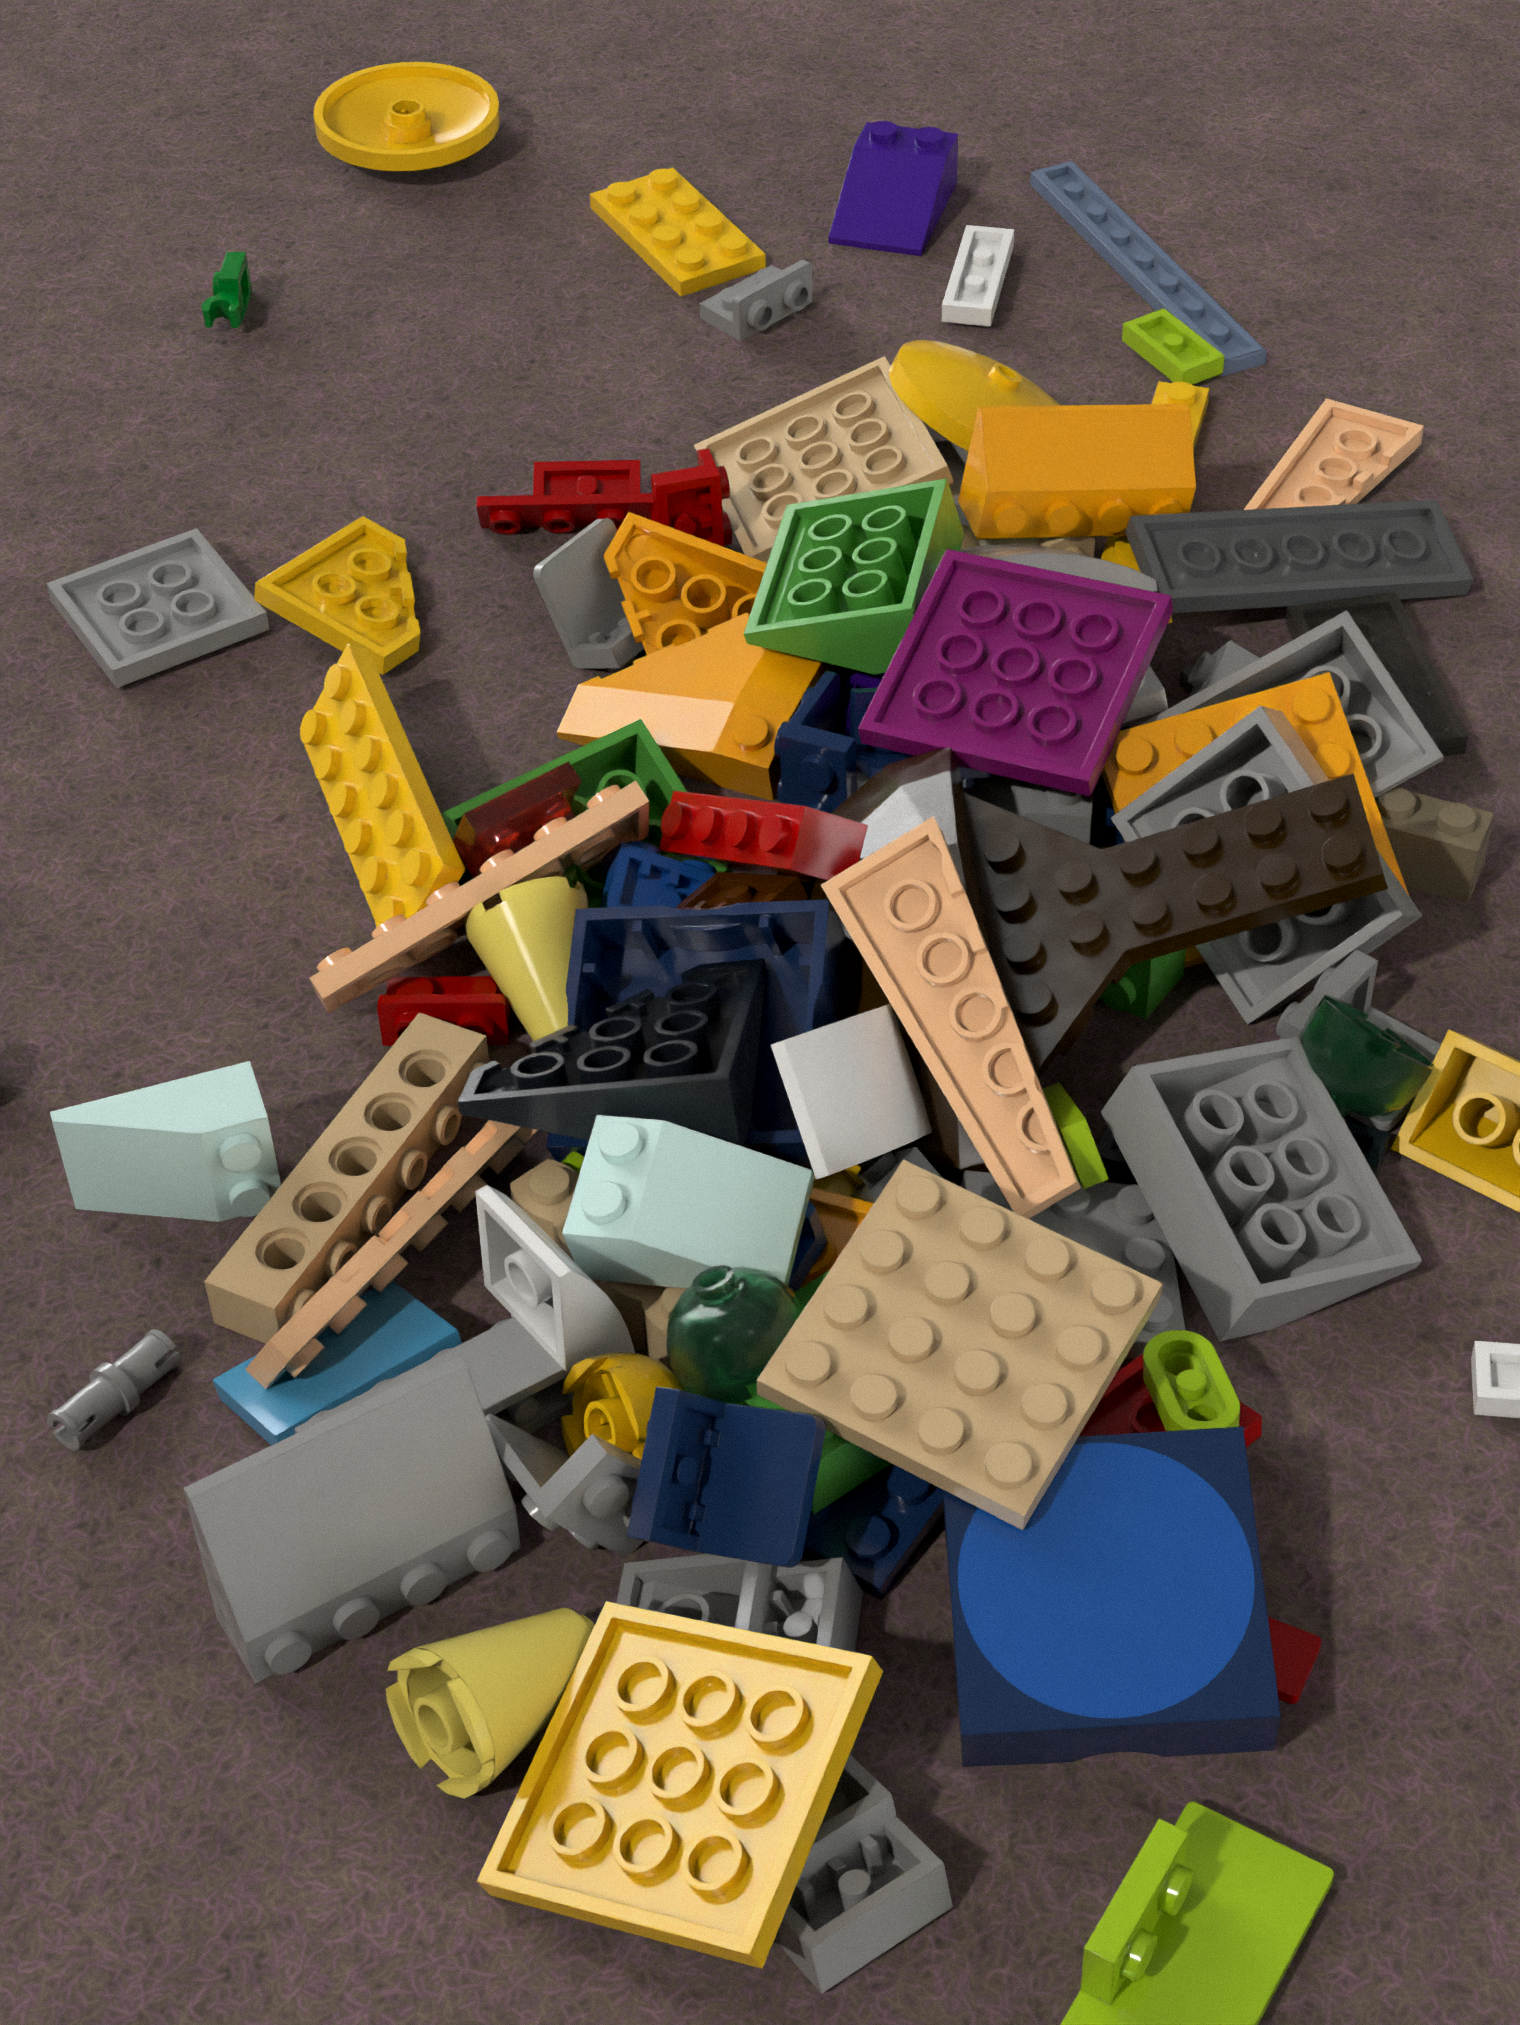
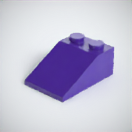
[828,121,958,256]

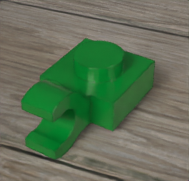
[201,252,252,328]

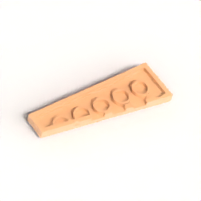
[1244,398,1424,510]
[310,781,649,1013]
[821,817,1081,1219]
[245,1120,538,1389]

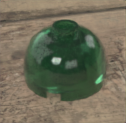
[1299,994,1435,1120]
[666,1265,804,1404]

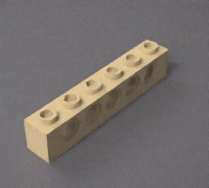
[204,1012,489,1344]

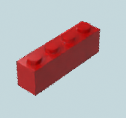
[659,791,868,883]

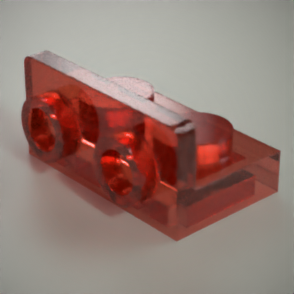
[453,761,582,878]

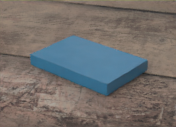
[213,1281,462,1446]

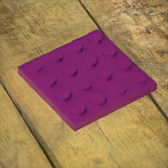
[858,549,1173,797]

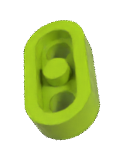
[1143,1330,1240,1431]

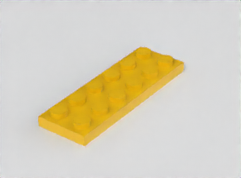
[300,643,465,928]

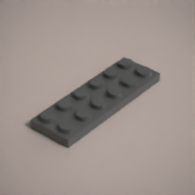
[1125,500,1474,613]

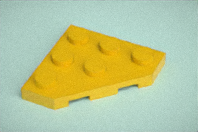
[254,516,420,675]

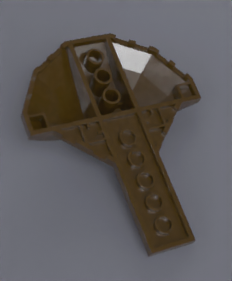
[800,747,1388,1181]

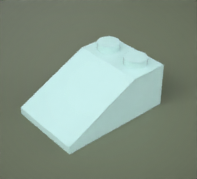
[50,1061,281,1222]
[562,1115,814,1298]

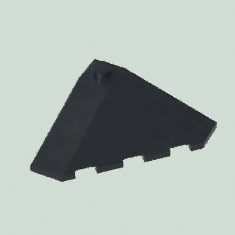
[457,958,766,1147]

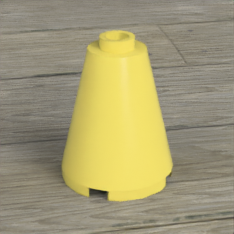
[464,876,588,1042]
[386,1608,595,1799]

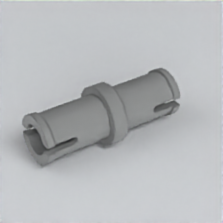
[47,1329,181,1451]

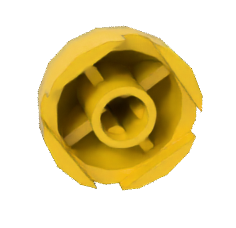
[561,1352,685,1460]

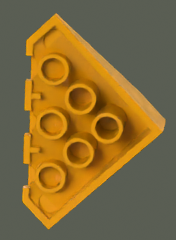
[603,512,767,655]
[557,612,832,801]

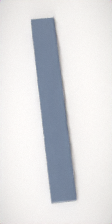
[1030,161,1267,377]

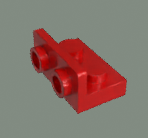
[651,448,732,547]
[377,976,512,1046]

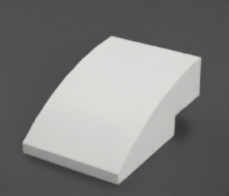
[771,1004,932,1179]
[475,1185,635,1372]

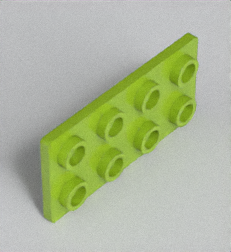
[1060,1802,1334,2025]

